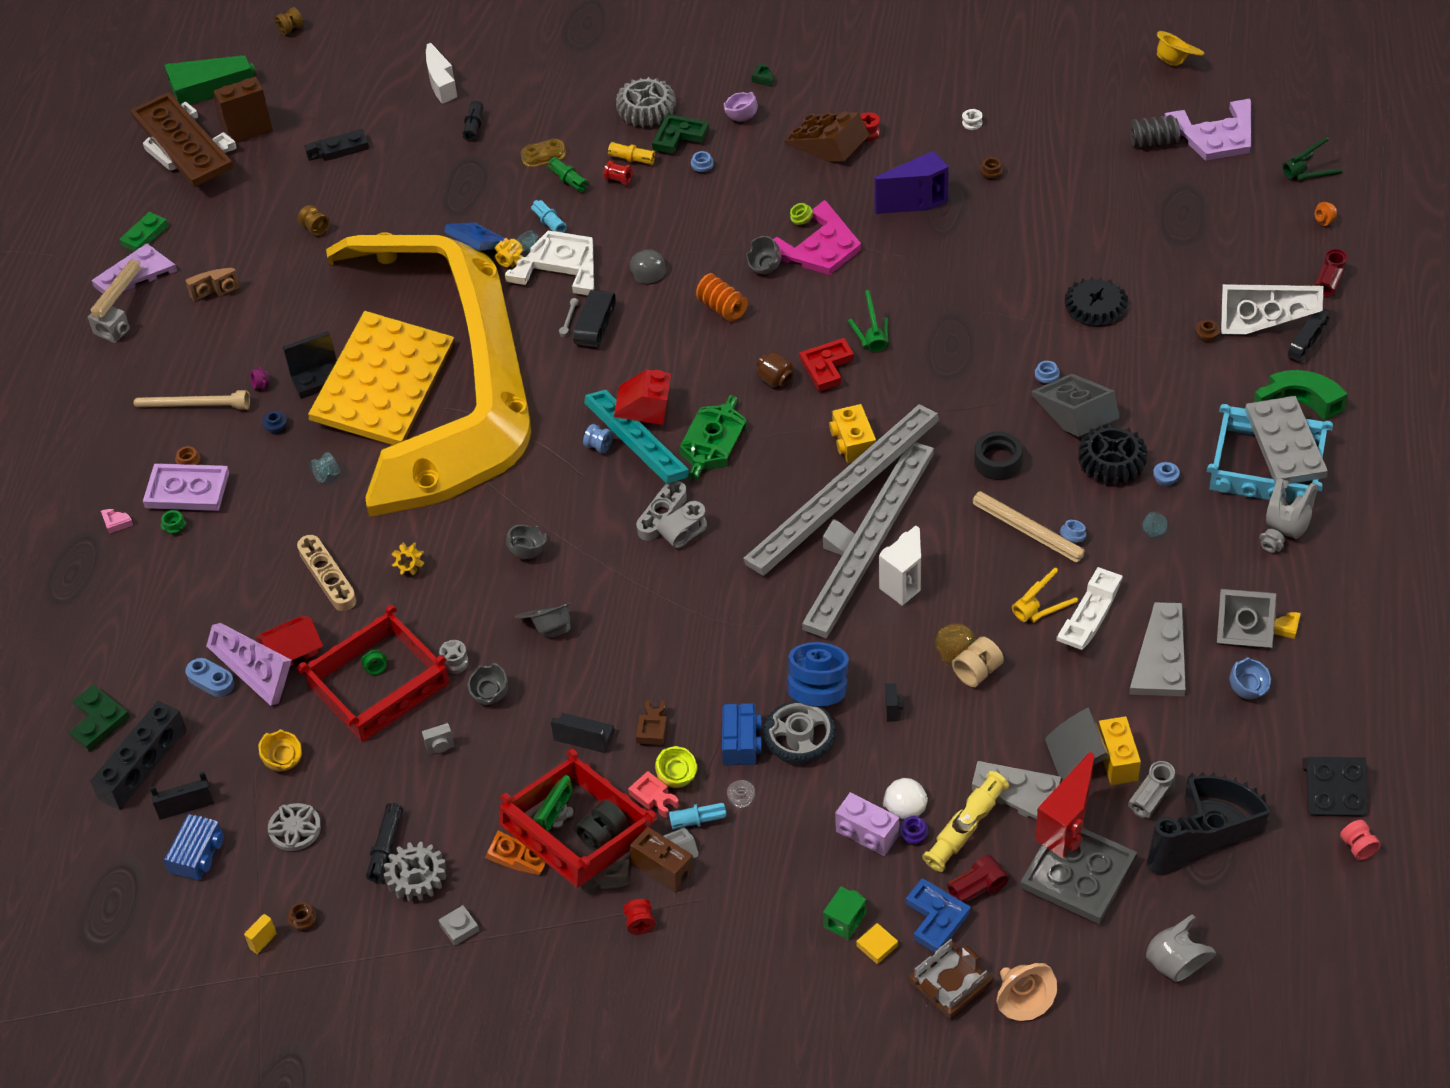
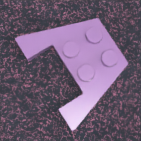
[1164,99,1251,161]

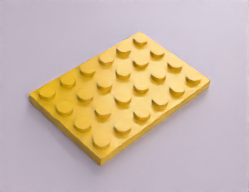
[308,311,455,445]

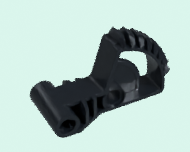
[1147,771,1270,875]

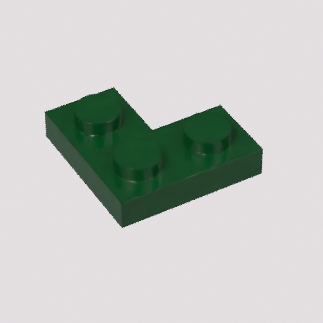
[652,114,710,154]
[69,684,130,752]

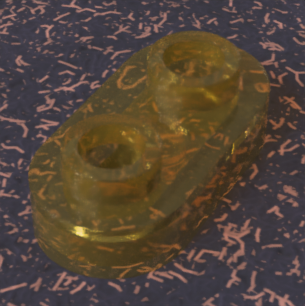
[521,139,566,166]

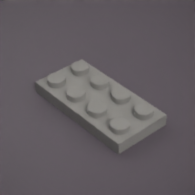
[1245,396,1328,484]

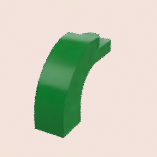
[1253,370,1348,421]

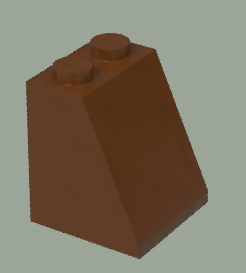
[214,77,273,143]

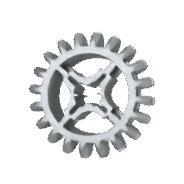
[616,77,676,128]

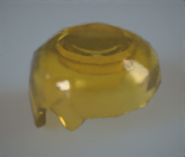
[935,623,976,664]

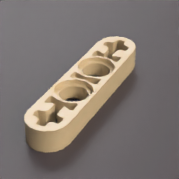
[297,535,356,611]

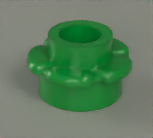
[161,510,186,534]
[361,650,387,675]

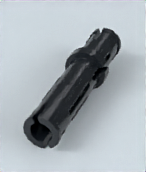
[365,803,404,883]

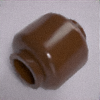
[757,352,794,388]

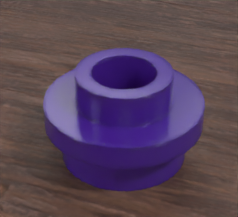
[900,816,928,844]

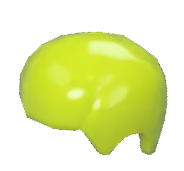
[655,746,697,789]

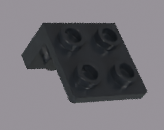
[283,331,337,399]
[1302,757,1367,815]

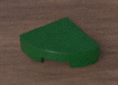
[751,63,774,87]

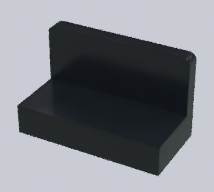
[551,713,615,753]

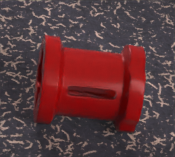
[604,160,633,186]

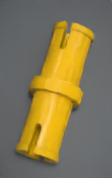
[608,142,655,165]

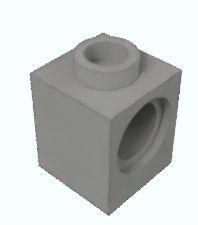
[88,306,130,343]

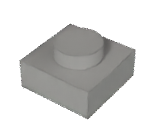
[422,723,455,755]
[438,905,479,946]

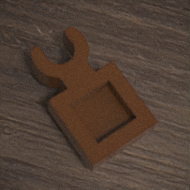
[636,699,667,745]

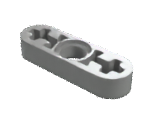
[636,481,687,541]

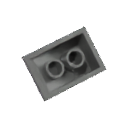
[1031,374,1120,437]

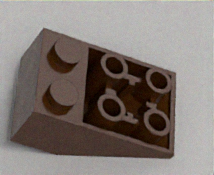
[784,111,869,162]

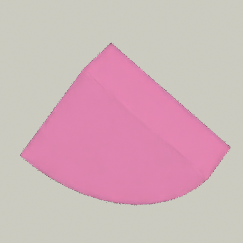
[101,509,134,534]

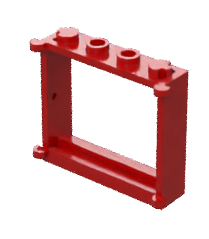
[297,605,450,742]
[499,749,657,888]

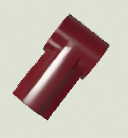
[1314,248,1347,298]
[947,854,1009,904]

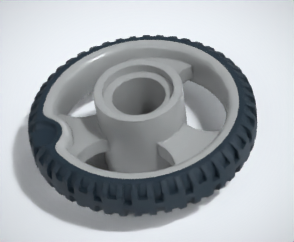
[764,701,836,764]

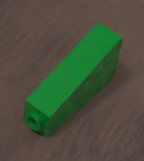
[164,55,256,105]

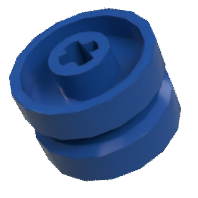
[787,642,849,706]

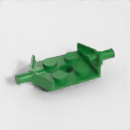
[680,395,747,481]

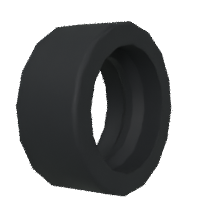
[974,431,1023,479]

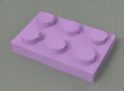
[143,464,230,511]

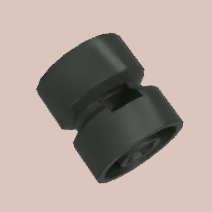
[575,800,629,852]

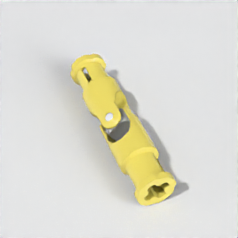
[922,771,1009,872]

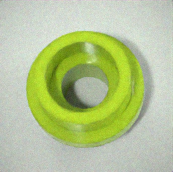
[790,203,813,225]

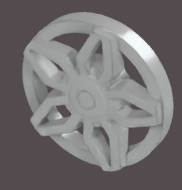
[268,803,321,851]

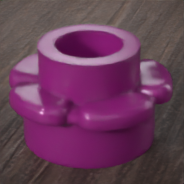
[250,367,269,391]

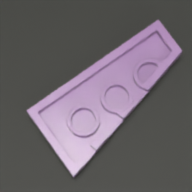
[206,623,292,706]

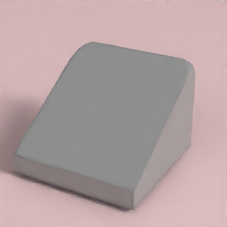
[823,519,855,555]
[664,828,698,859]

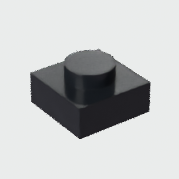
[885,683,903,722]

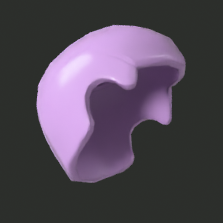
[723,92,758,122]

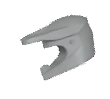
[1266,478,1318,539]
[1146,914,1216,982]

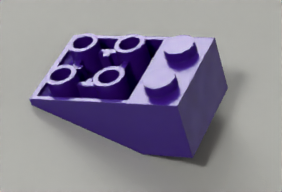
[874,151,949,214]

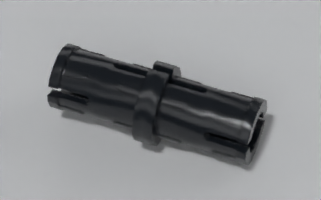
[462,101,484,141]

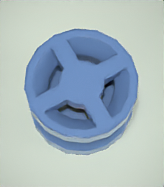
[583,424,613,454]

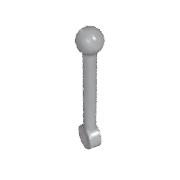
[559,298,579,337]

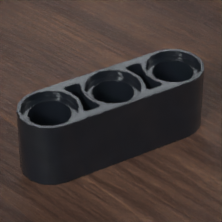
[573,289,616,348]

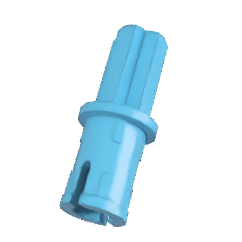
[531,200,567,233]
[669,803,727,830]

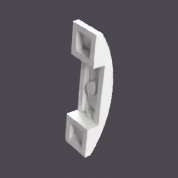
[1056,567,1123,650]

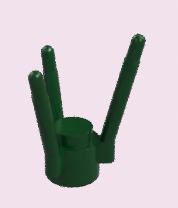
[1282,137,1342,181]

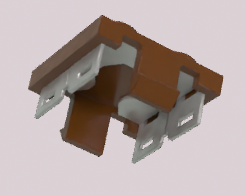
[908,939,993,1019]

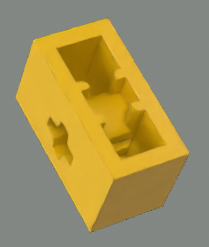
[1098,716,1141,785]

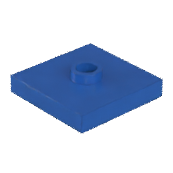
[444,222,505,251]

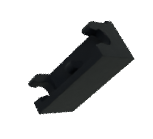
[150,771,214,820]

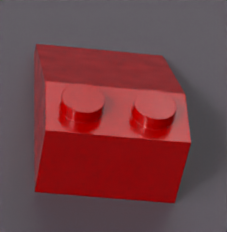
[1035,752,1094,858]

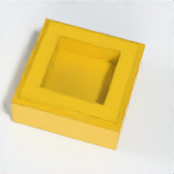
[244,914,277,954]
[856,923,898,965]

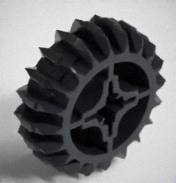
[1078,424,1147,486]

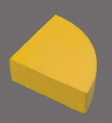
[1274,612,1301,639]

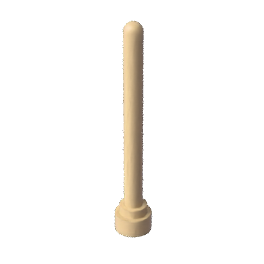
[133,390,250,410]

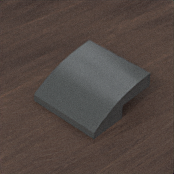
[1045,707,1110,782]

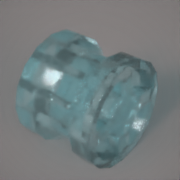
[309,452,340,483]

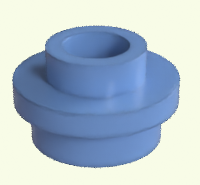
[691,151,713,172]
[1035,361,1060,383]
[1153,462,1180,486]
[1060,520,1086,543]

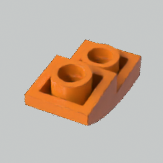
[485,830,546,875]

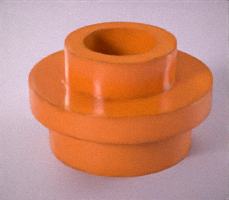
[1315,202,1337,226]

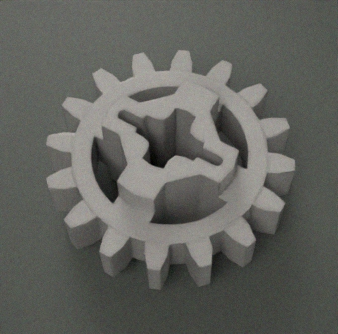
[384,842,447,902]

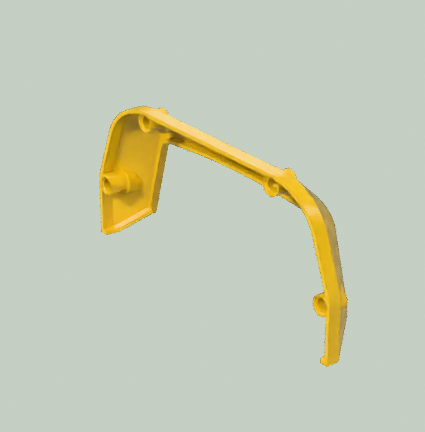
[326,233,531,517]

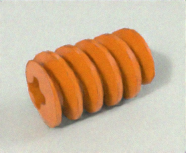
[696,273,748,321]

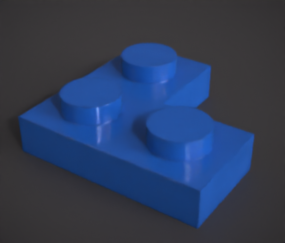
[906,878,971,953]

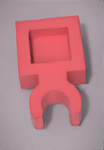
[628,771,679,818]

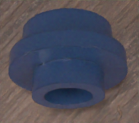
[262,411,287,434]

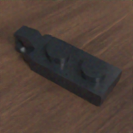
[304,129,369,161]

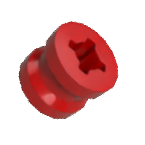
[860,112,880,141]
[623,899,656,934]

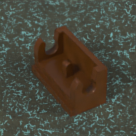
[630,827,693,892]

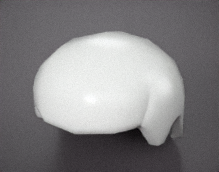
[883,778,928,820]

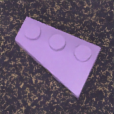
[92,244,177,294]

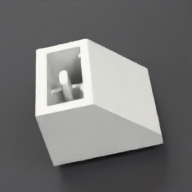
[879,526,921,606]

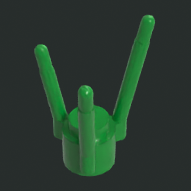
[848,290,889,352]

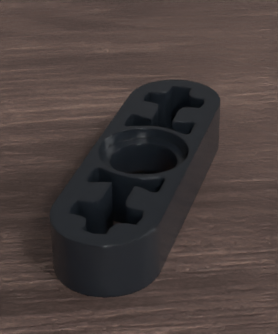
[1288,308,1331,362]

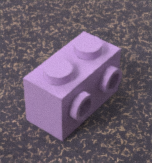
[835,792,899,857]

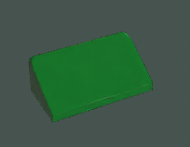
[533,775,573,832]

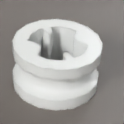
[962,109,983,130]

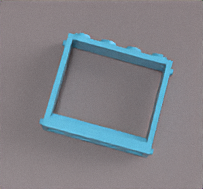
[1207,404,1333,506]

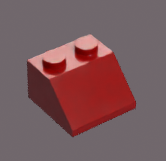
[614,369,671,425]
[255,615,323,666]

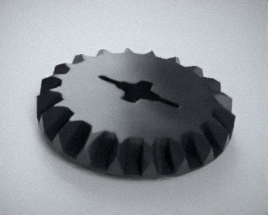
[1064,277,1128,325]

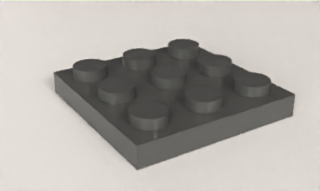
[1020,828,1137,924]

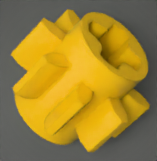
[494,238,523,268]
[392,542,424,575]

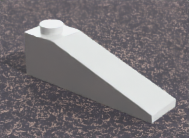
[1221,285,1323,334]

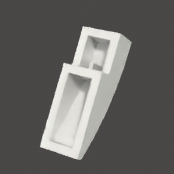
[426,43,457,104]

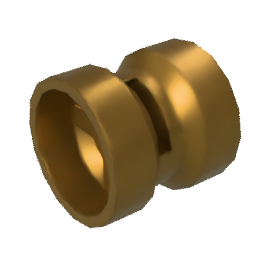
[274,7,304,36]
[297,205,330,236]

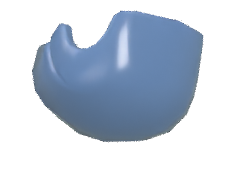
[1229,657,1271,700]

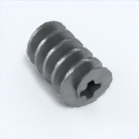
[1130,115,1180,148]

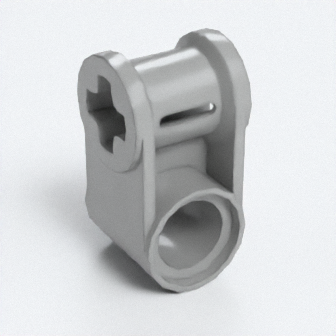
[657,501,707,549]

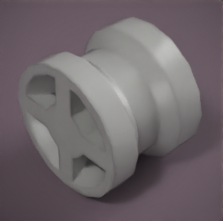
[439,640,469,674]

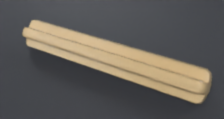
[91,259,141,319]

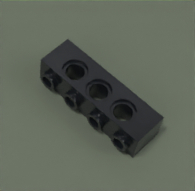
[90,701,187,810]

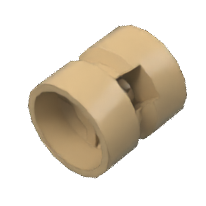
[952,637,1004,687]

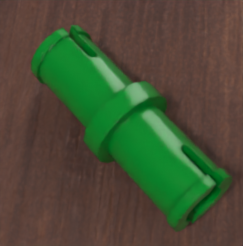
[547,157,589,193]

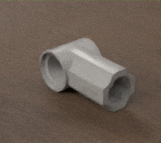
[1128,761,1175,818]

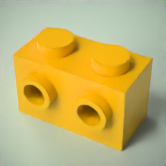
[829,404,876,463]

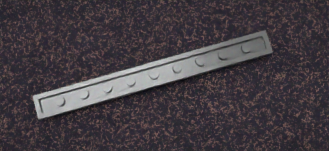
[743,404,939,576]
[802,442,934,639]

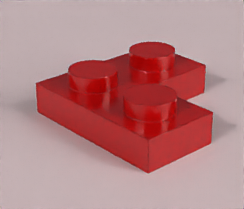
[799,338,854,392]

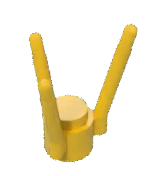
[1011,568,1078,623]

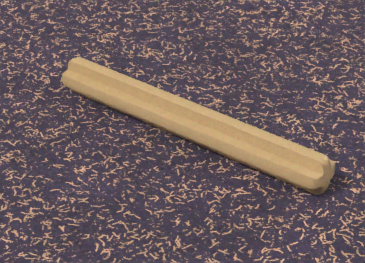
[973,491,1085,563]

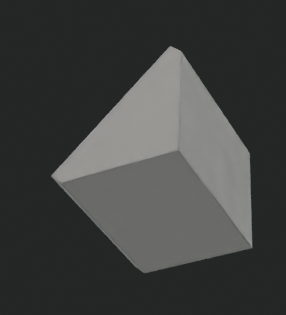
[1217,589,1276,648]

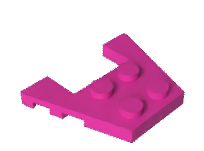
[773,200,861,275]

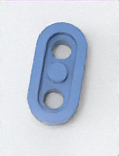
[185,658,235,697]

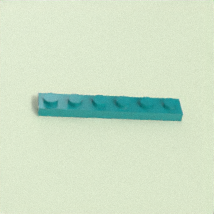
[584,390,689,484]

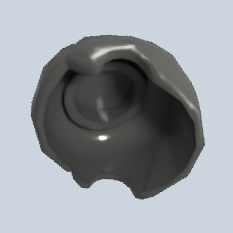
[746,236,782,274]
[629,249,666,284]
[506,524,547,560]
[467,663,509,705]

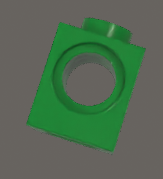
[823,887,866,941]

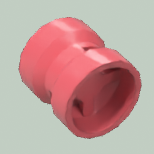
[1340,819,1381,860]

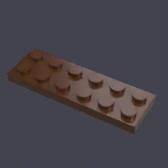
[130,92,234,187]

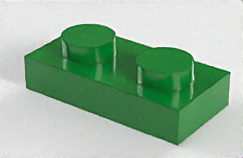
[119,212,168,252]

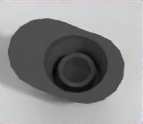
[514,602,573,637]

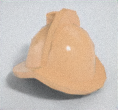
[996,963,1057,1021]

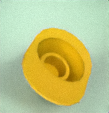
[1157,31,1204,66]

